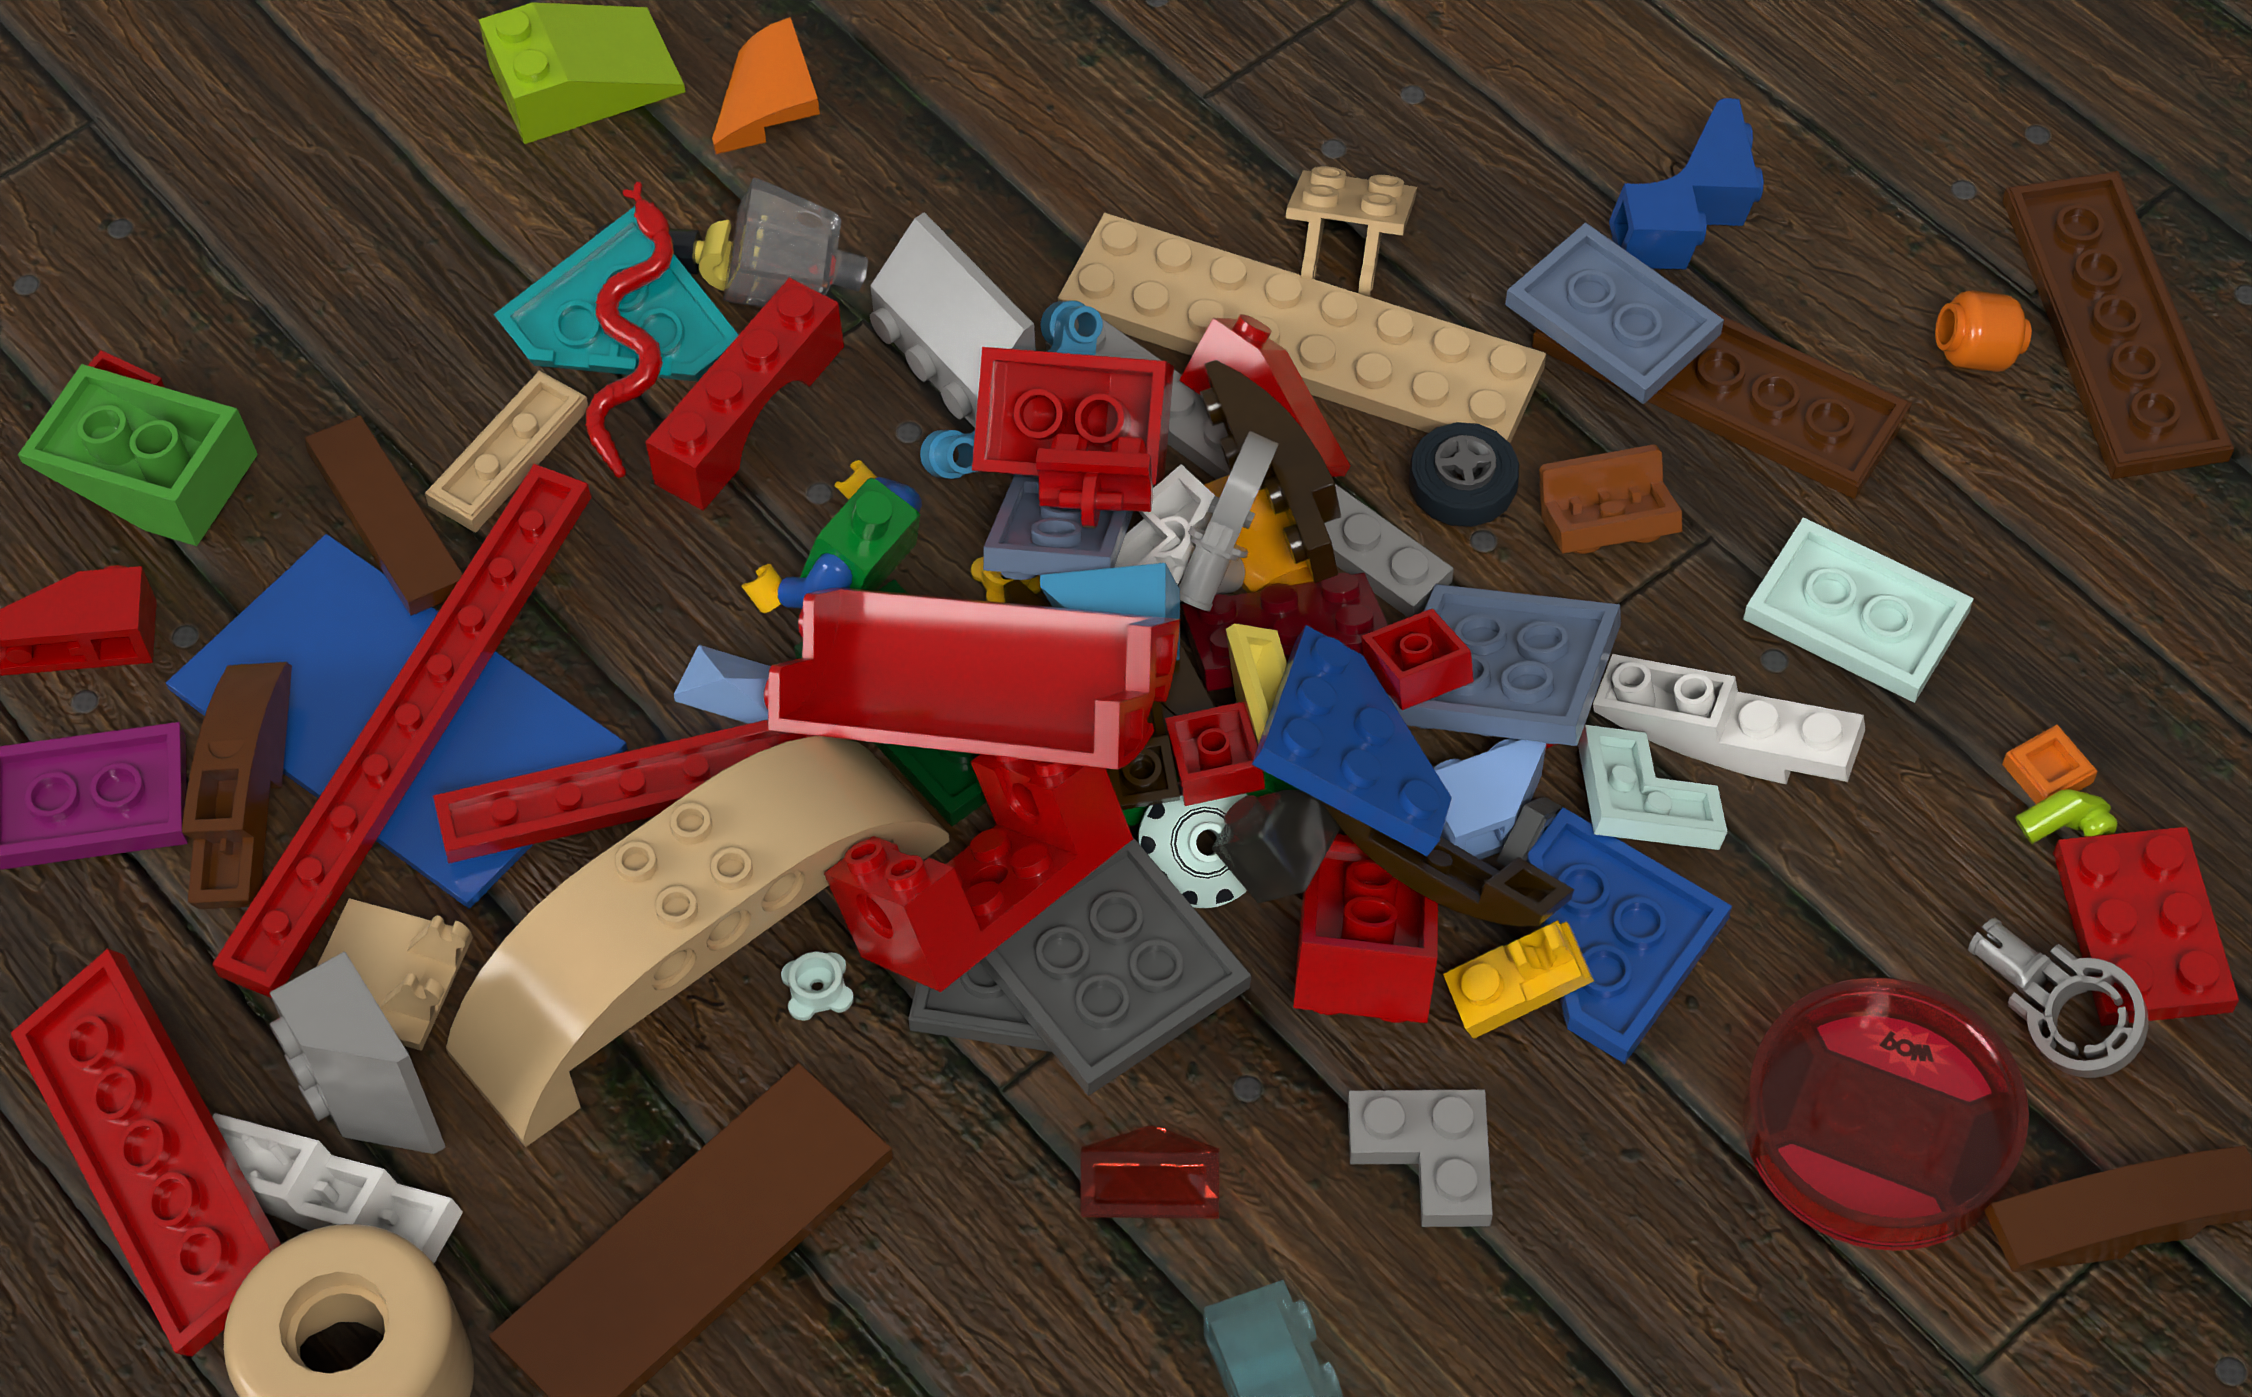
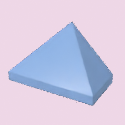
[674,645,771,724]

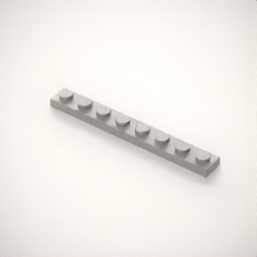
[1046,318,1454,617]

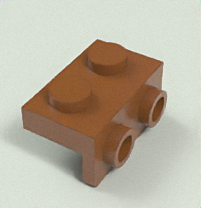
[1539,445,1682,554]

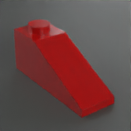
[1179,314,1351,477]
[0,565,157,676]

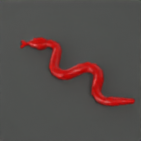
[585,181,674,478]

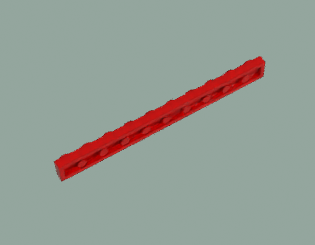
[212,464,592,998]

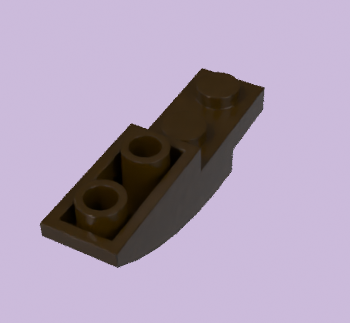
[1200,360,1341,583]

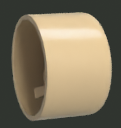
[224,1224,474,1397]

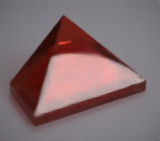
[1081,1125,1219,1219]

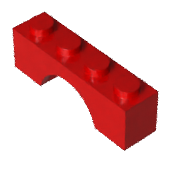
[645,277,844,511]

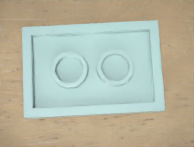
[1743,517,1974,703]

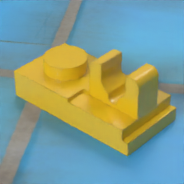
[1443,920,1594,1039]

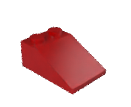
[972,347,1174,488]
[1293,831,1438,1023]

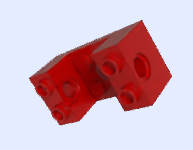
[824,754,1133,992]

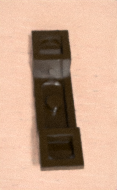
[1321,801,1575,926]

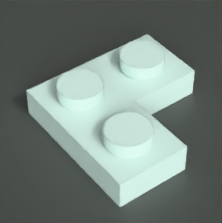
[1578,725,1727,850]

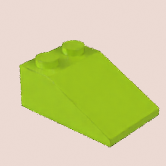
[478,2,686,145]

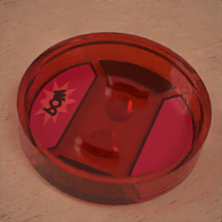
[1743,978,2029,1251]

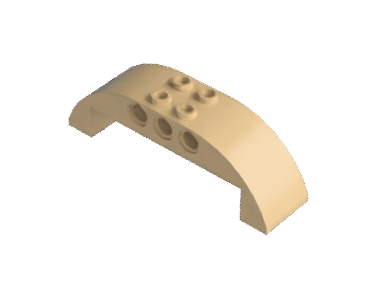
[446,736,949,1148]

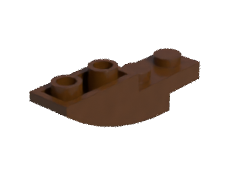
[182,662,292,909]

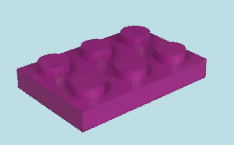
[0,722,188,870]

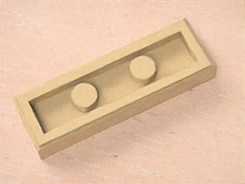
[425,370,589,533]

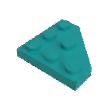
[493,206,739,382]

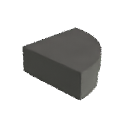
[1496,796,1562,866]

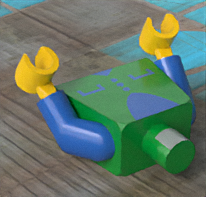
[741,460,922,613]

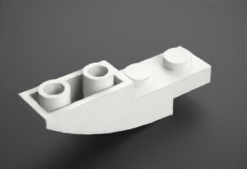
[1593,654,1865,784]

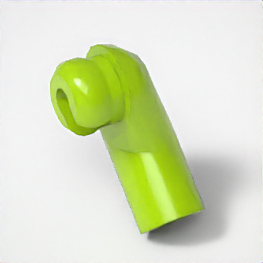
[2015,789,2117,844]

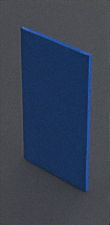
[166,534,628,909]

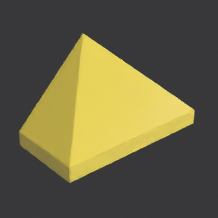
[1226,623,1287,745]

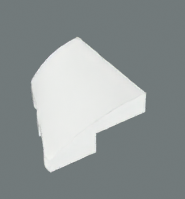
[1114,464,1215,585]

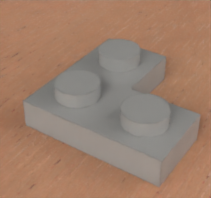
[1348,1090,1492,1227]

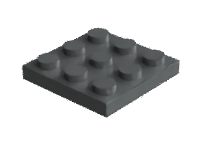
[980,836,1251,1096]

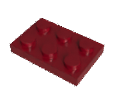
[1181,573,1388,691]

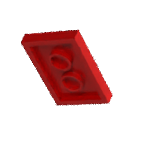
[2053,827,2239,1026]

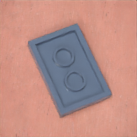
[1505,222,1724,404]
[983,476,1133,580]

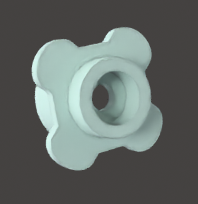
[781,952,854,1021]

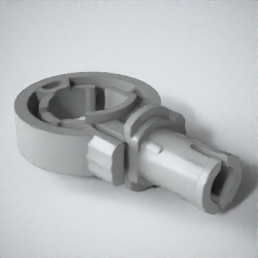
[1179,431,1279,611]
[1968,917,2149,1078]

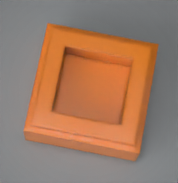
[2002,724,2098,804]

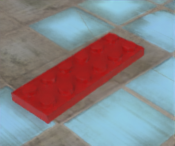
[10,948,281,1357]

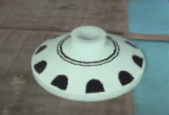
[1138,782,1268,908]

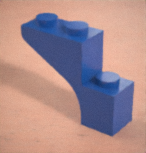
[1609,98,1764,269]

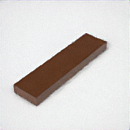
[304,415,463,616]

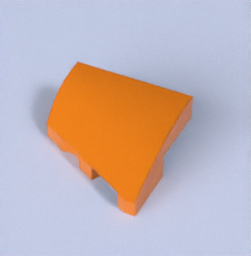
[712,17,820,154]

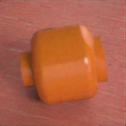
[1935,290,2032,372]

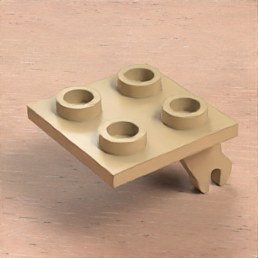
[1286,166,1417,296]
[317,898,473,1051]

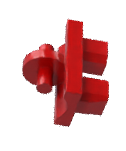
[1036,434,1153,528]

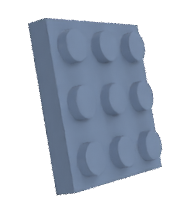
[1388,584,1621,746]

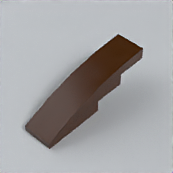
[1984,1145,2252,1272]

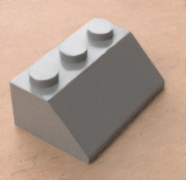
[870,212,1036,428]
[269,951,446,1154]

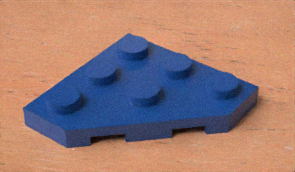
[1252,625,1452,857]
[1527,807,1732,1064]

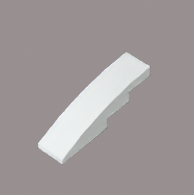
[213,1113,463,1264]

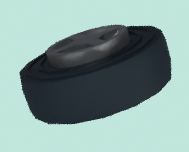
[1409,422,1519,527]

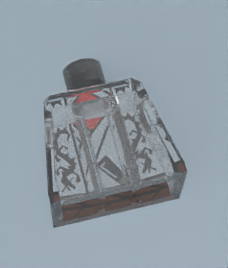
[723,177,868,307]

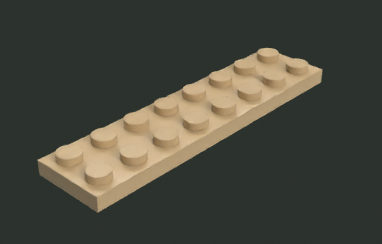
[1058,213,1546,443]

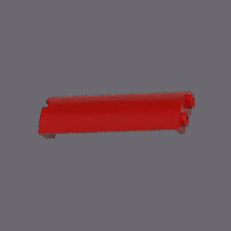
[764,588,1180,770]

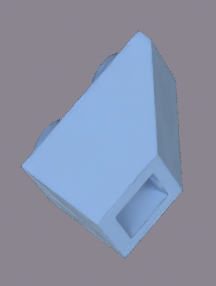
[1434,738,1546,860]

